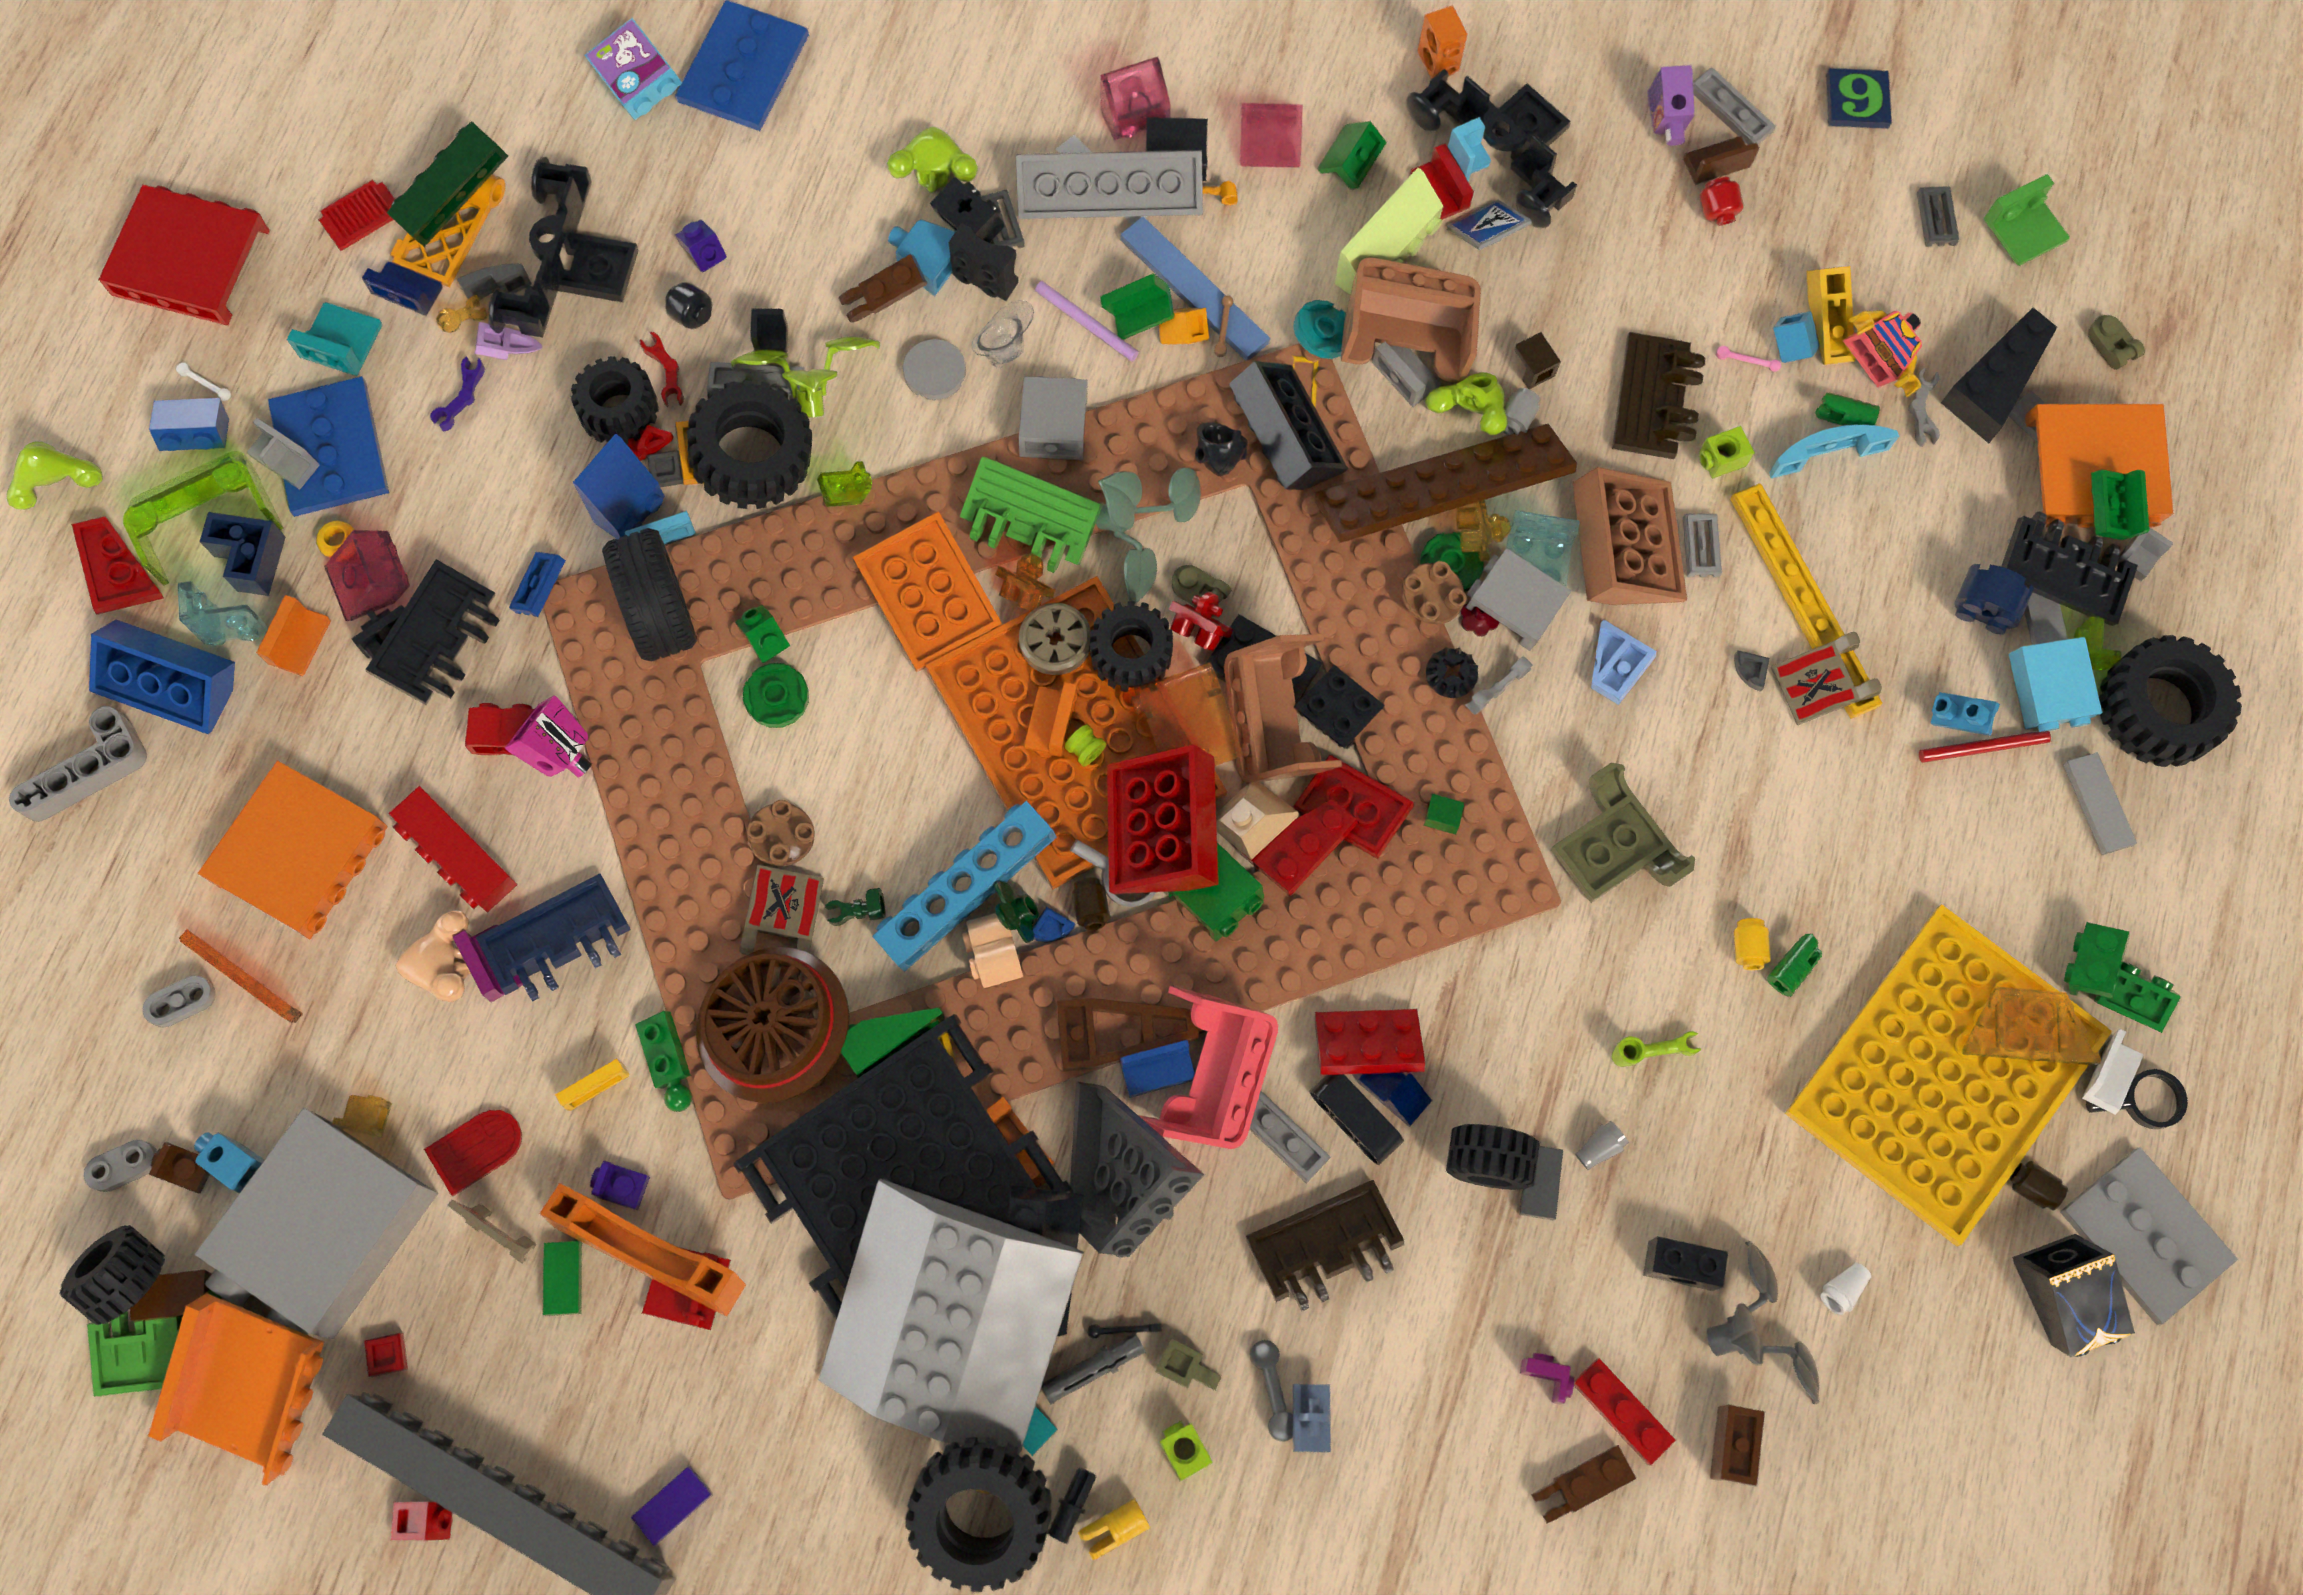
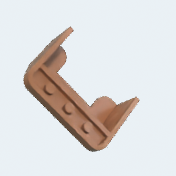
[1341,258,1481,383]

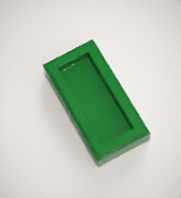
[543,1241,582,1316]

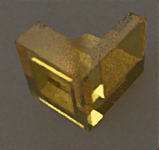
[332,1095,392,1137]

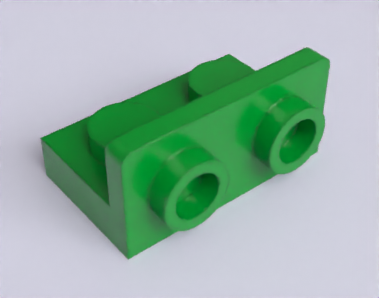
[2094,961,2181,1033]

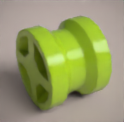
[1064,724,1107,767]

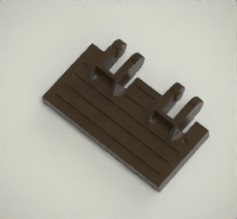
[1612,332,1706,459]
[1246,1180,1404,1311]

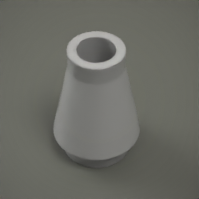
[1575,1121,1629,1170]

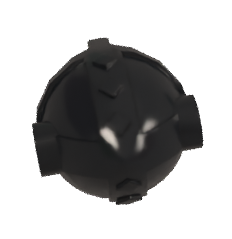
[1195,422,1248,477]

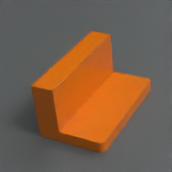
[256,595,331,676]
[1024,682,1078,757]

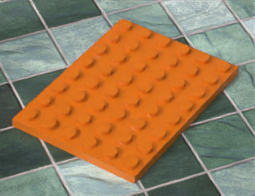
[925,576,1227,890]

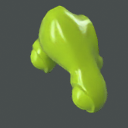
[887,127,978,193]
[1425,372,1508,435]
[6,441,103,510]

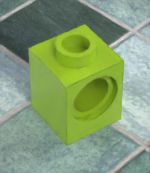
[1699,426,1755,479]
[1159,1421,1213,1481]

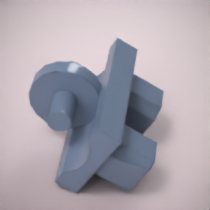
[1293,1384,1331,1452]

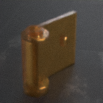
[1130,662,1244,766]

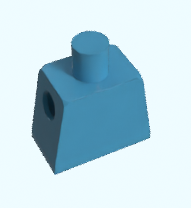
[888,220,955,296]
[194,1132,264,1193]

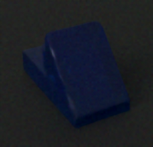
[1357,1072,1432,1127]

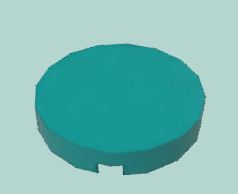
[1293,300,1346,359]

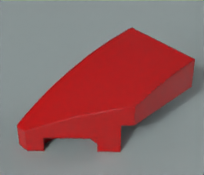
[627,425,674,461]

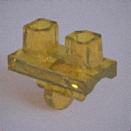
[1456,500,1511,561]

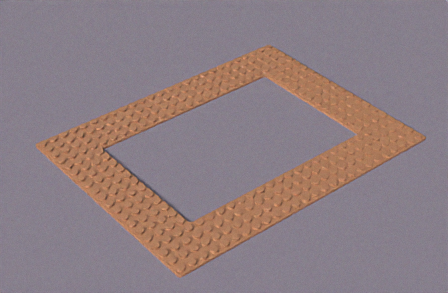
[543,343,1561,1200]

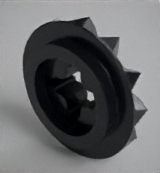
[1426,647,1478,698]

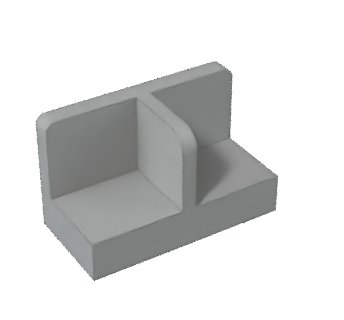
[246,418,320,490]

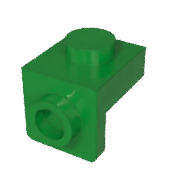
[735,605,790,663]

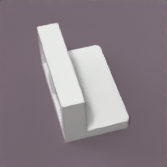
[2082,1028,2143,1115]

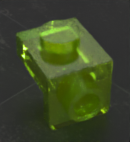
[817,461,872,507]
[2074,617,2122,670]

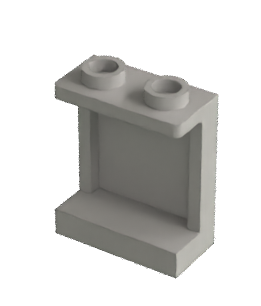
[1019,376,1088,460]
[1466,548,1571,651]

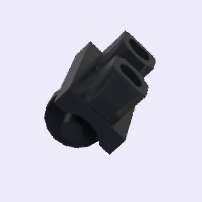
[351,605,404,659]

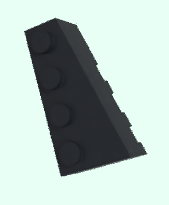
[1941,307,2057,444]

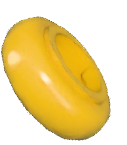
[316,520,357,559]

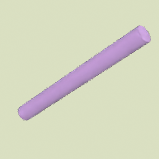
[1035,281,1139,362]

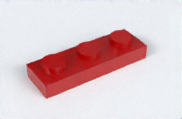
[1574,1358,1676,1466]

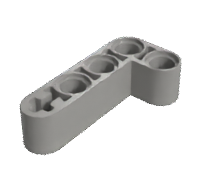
[9,706,147,822]

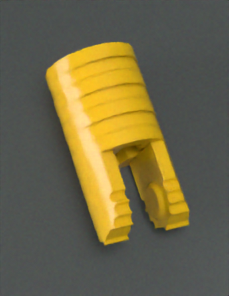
[1078,1498,1151,1560]

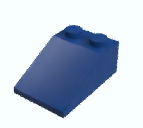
[573,434,665,540]

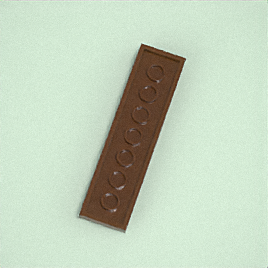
[1315,423,1577,543]

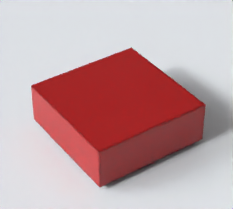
[364,1333,408,1377]

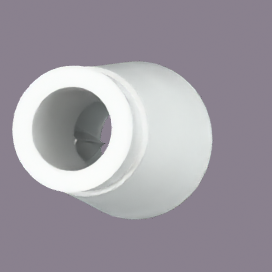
[1820,1263,1871,1315]

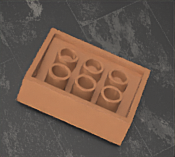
[1573,467,1687,605]

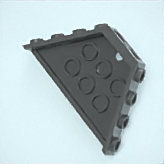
[1069,1081,1205,1257]

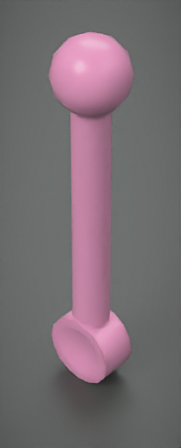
[1716,346,1781,372]

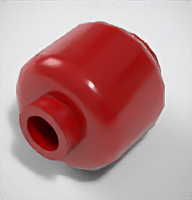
[1700,177,1744,226]

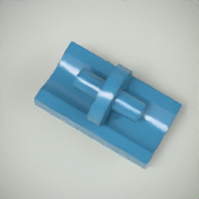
[1931,692,2000,736]

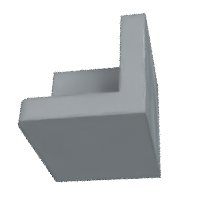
[2117,527,2173,581]

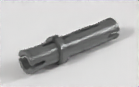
[1041,1332,1146,1405]

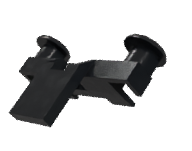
[1406,69,1577,228]
[488,157,638,338]

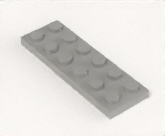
[1016,150,1203,219]

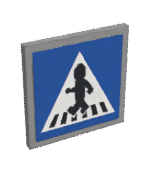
[1447,200,1532,250]

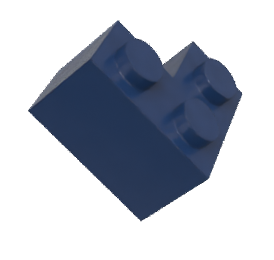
[199,512,286,596]

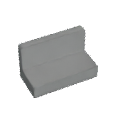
[1372,341,1441,407]

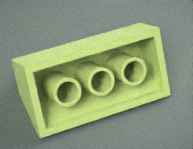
[1335,168,1443,295]

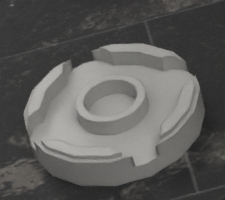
[903,339,966,400]

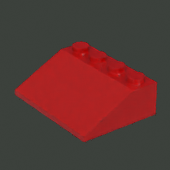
[1107,744,1218,894]

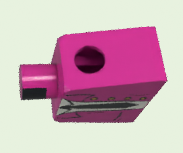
[505,695,592,778]

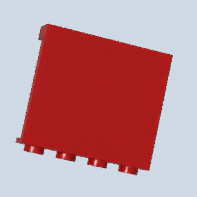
[98,184,270,326]

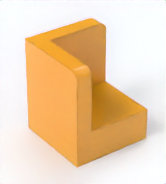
[1159,308,1209,344]

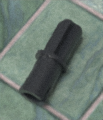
[1047,1468,1096,1544]

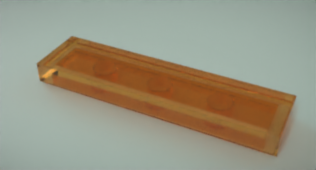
[179,929,303,1023]

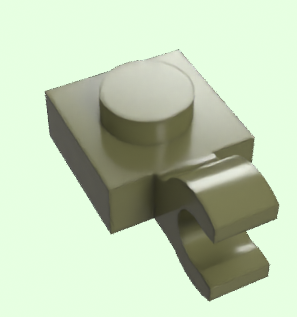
[1155,1338,1221,1390]

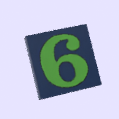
[1826,68,1892,129]

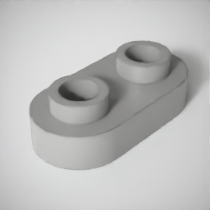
[143,976,215,1028]
[84,1140,157,1192]

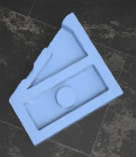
[1591,620,1657,705]

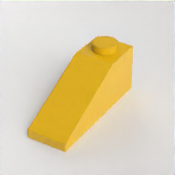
[1806,266,1856,365]

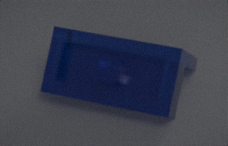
[362,261,443,316]

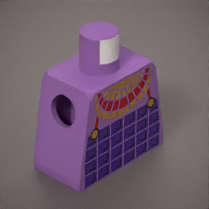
[1647,65,1694,146]

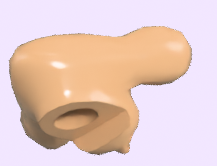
[395,911,471,1002]

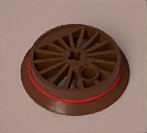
[696,947,849,1103]

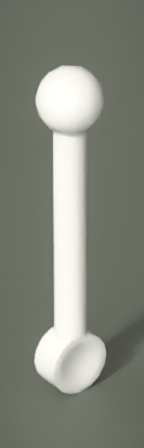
[176,363,231,401]

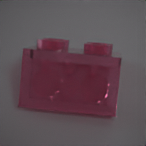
[1240,103,1303,168]

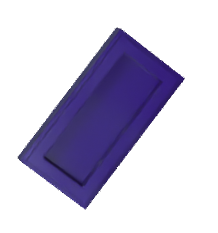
[631,1466,713,1546]

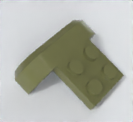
[1551,763,1695,903]

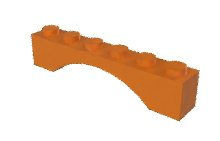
[539,1183,746,1317]

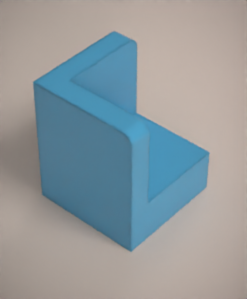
[1773,311,1819,363]

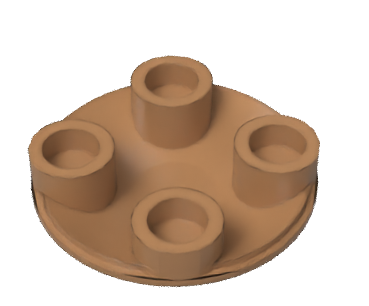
[1402,561,1467,624]
[747,800,815,866]

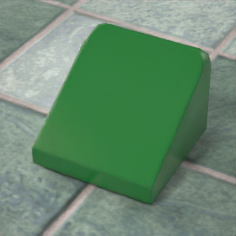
[1423,794,1464,835]

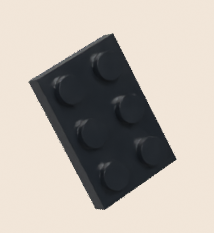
[1204,614,1322,704]

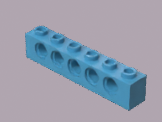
[872,801,1057,972]

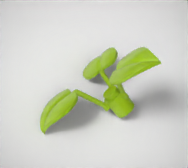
[731,337,880,418]

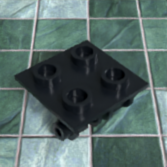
[1146,117,1208,181]
[1294,665,1385,749]

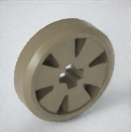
[1019,603,1091,675]

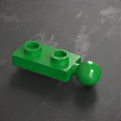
[635,1011,692,1112]

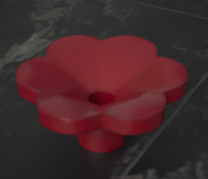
[1460,604,1499,637]

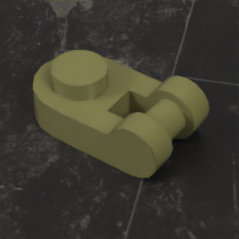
[2088,315,2145,370]
[1172,565,1232,616]

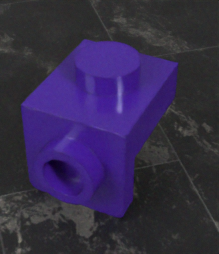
[675,220,727,272]

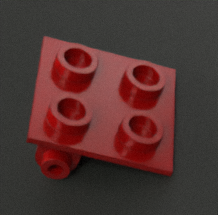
[642,1247,731,1330]

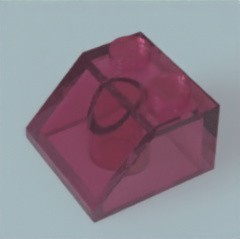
[1100,56,1171,140]
[324,530,410,621]

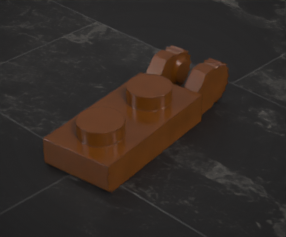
[839,254,927,322]
[1531,1445,1637,1524]

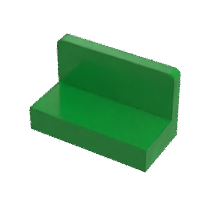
[1317,121,1387,189]
[1100,273,1174,340]

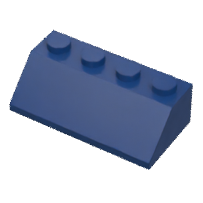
[89,619,235,734]

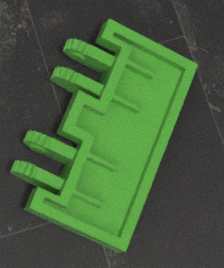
[960,456,1103,573]
[87,1290,237,1397]

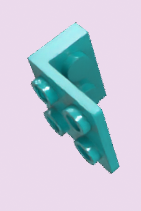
[287,303,382,376]

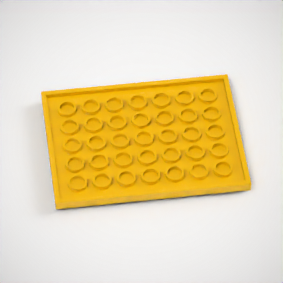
[1784,904,2113,1247]

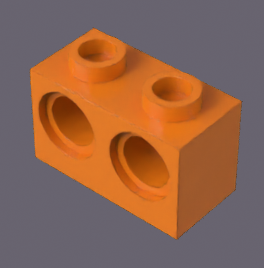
[1417,5,1468,79]

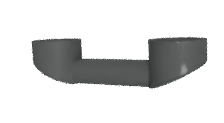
[1250,1340,1293,1442]

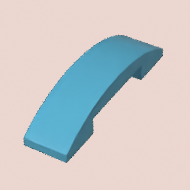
[1769,425,1899,478]

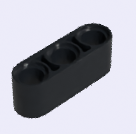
[1309,1074,1404,1165]

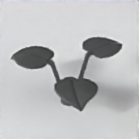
[1707,1241,1819,1404]

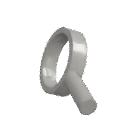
[1070,839,1156,907]

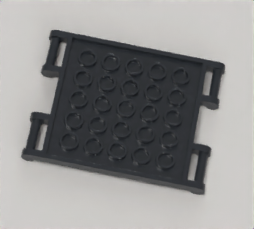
[733,1014,1072,1320]

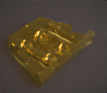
[1962,987,2101,1065]

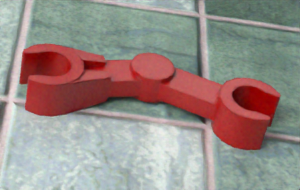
[640,332,684,407]

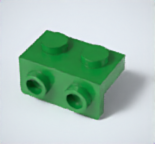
[2091,469,2150,540]
[2064,922,2130,998]

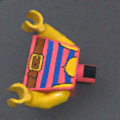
[1843,310,1922,397]

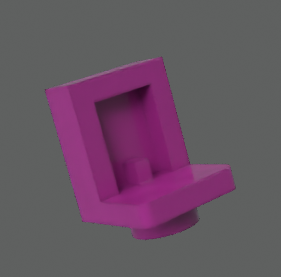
[1520,1353,1574,1404]

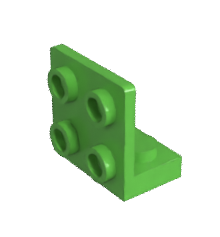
[1984,174,2070,266]

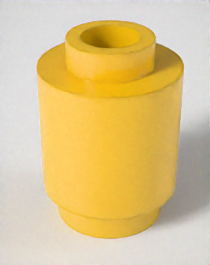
[1734,918,1771,971]

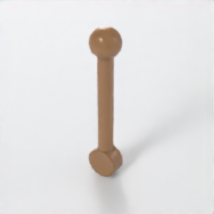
[1214,295,1234,357]

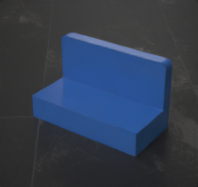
[1120,1040,1195,1098]

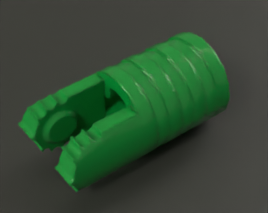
[1815,393,1880,426]
[1767,933,1822,997]

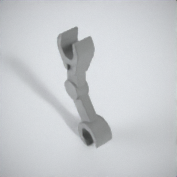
[1909,368,1940,447]
[1465,656,1533,715]

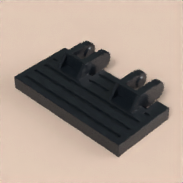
[2001,511,2138,626]
[365,559,500,705]

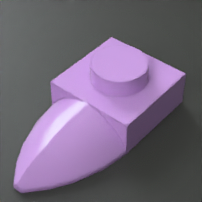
[475,322,542,360]

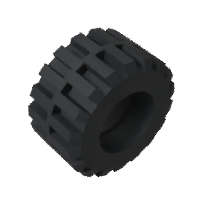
[571,356,659,444]
[1090,601,1173,692]
[1446,1124,1540,1190]
[60,1225,165,1325]

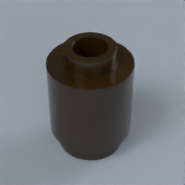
[1072,877,1111,930]
[2010,1161,2068,1211]

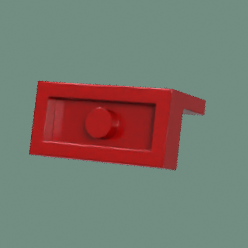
[1410,143,1474,220]

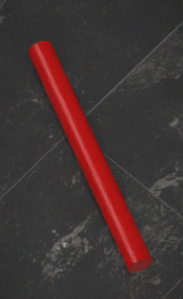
[1919,731,2051,763]

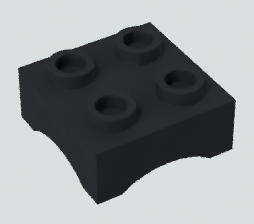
[949,223,1019,301]

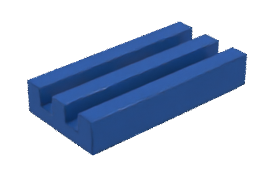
[509,552,566,617]

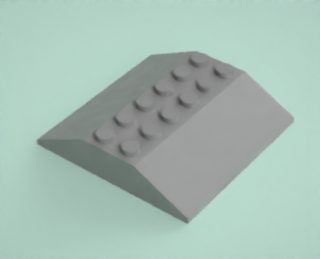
[819,1179,1084,1455]

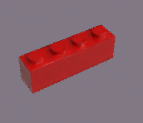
[388,786,517,913]

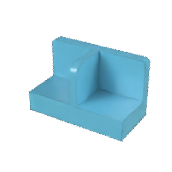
[1448,117,1491,182]

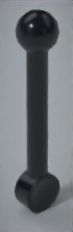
[1087,1324,1162,1339]

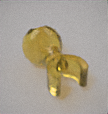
[436,296,487,333]

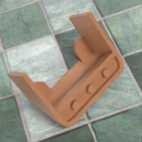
[1224,634,1342,783]

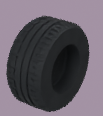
[602,528,697,662]

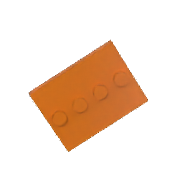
[853,511,1002,672]

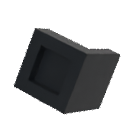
[750,309,788,353]

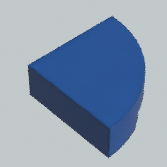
[1033,906,1075,942]

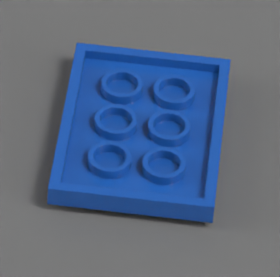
[675,0,809,131]
[268,376,389,517]

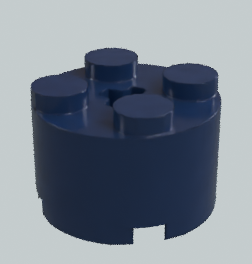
[1954,564,2034,635]

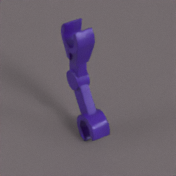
[430,357,485,432]

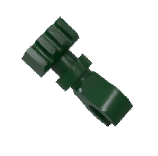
[825,888,886,926]

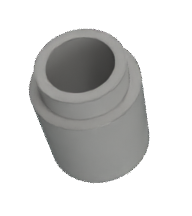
[1503,388,1540,435]

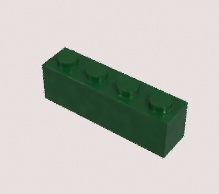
[386,121,509,247]

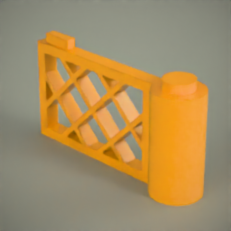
[390,174,505,288]

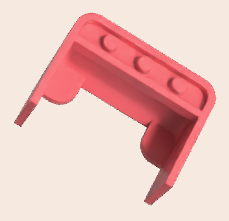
[1138,986,1278,1149]

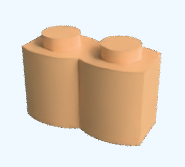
[962,913,1023,988]

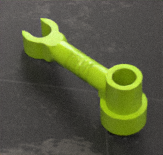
[1612,1031,1702,1067]

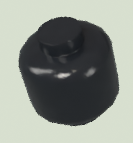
[665,282,713,329]

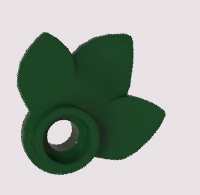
[994,881,1039,943]

